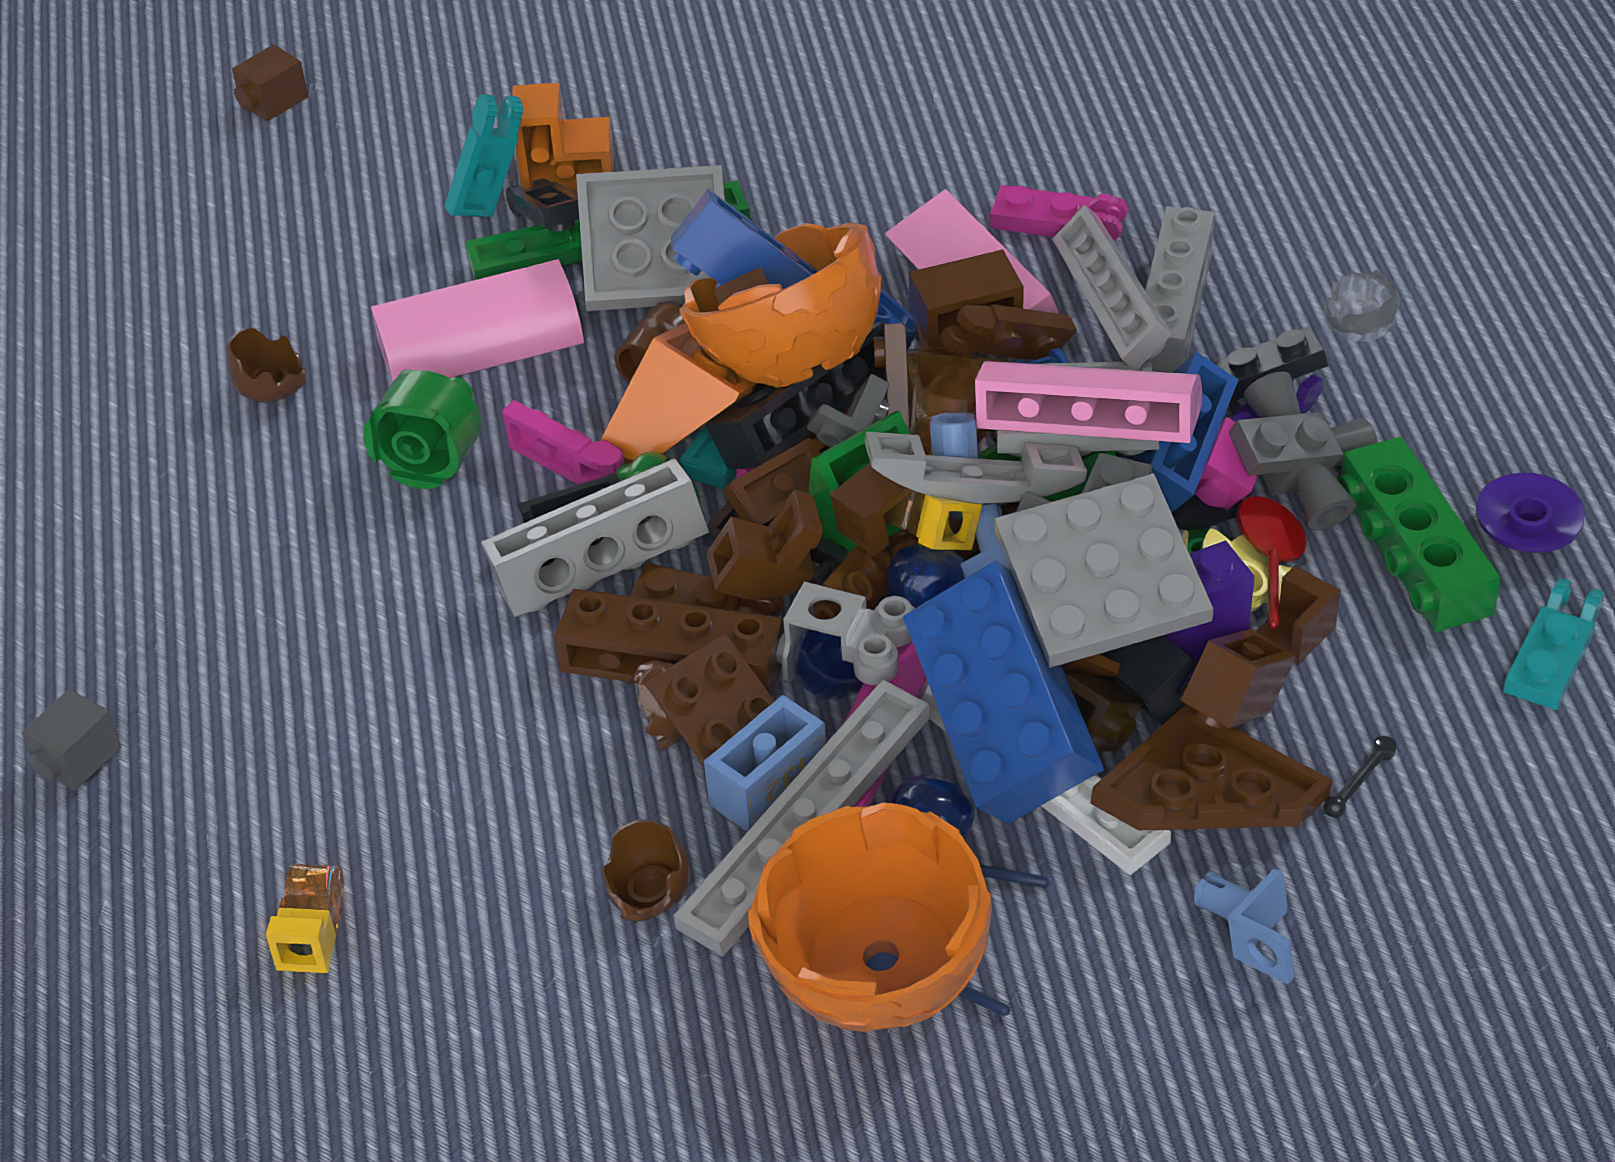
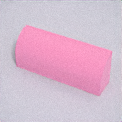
[884,189,1059,314]
[371,259,584,382]
[975,361,1202,443]

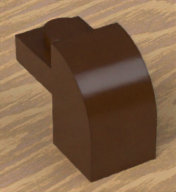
[706,489,823,600]

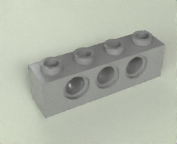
[1145,206,1215,373]
[481,458,709,617]

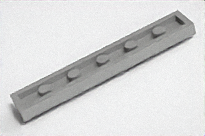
[1052,205,1172,371]
[673,680,930,957]

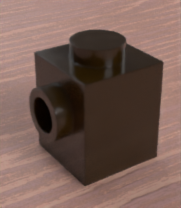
[1066,673,1143,752]

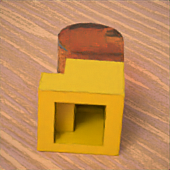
[884,490,983,550]
[266,864,344,973]

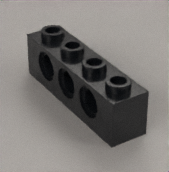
[706,321,885,470]

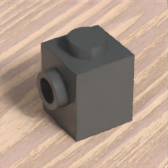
[22,689,121,791]

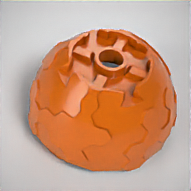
[679,223,881,388]
[748,803,992,1032]

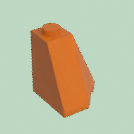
[600,323,757,463]

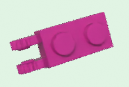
[990,185,1129,241]
[502,400,624,485]

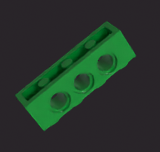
[1337,436,1501,632]

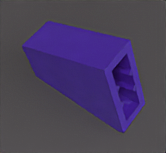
[1163,540,1255,691]

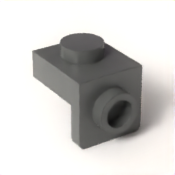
[807,374,890,447]

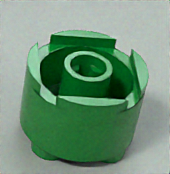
[363,370,481,489]

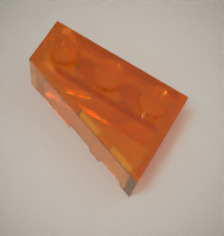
[906,350,1002,455]

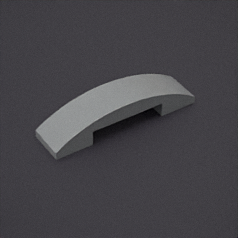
[864,432,1087,503]

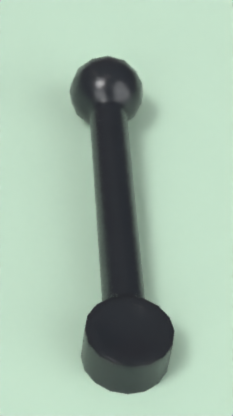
[1323,736,1396,818]

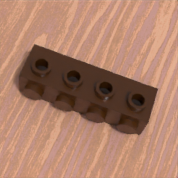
[554,589,784,697]

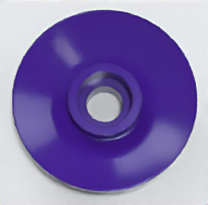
[1476,473,1585,553]

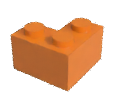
[512,83,614,190]

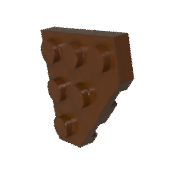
[1090,704,1333,831]

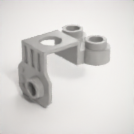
[777,582,915,685]

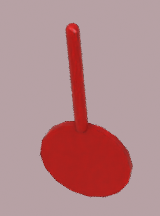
[1237,496,1307,629]

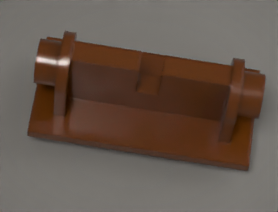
[814,545,901,620]

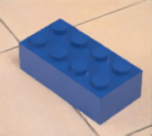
[903,561,1104,824]

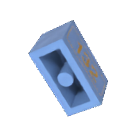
[704,695,826,832]

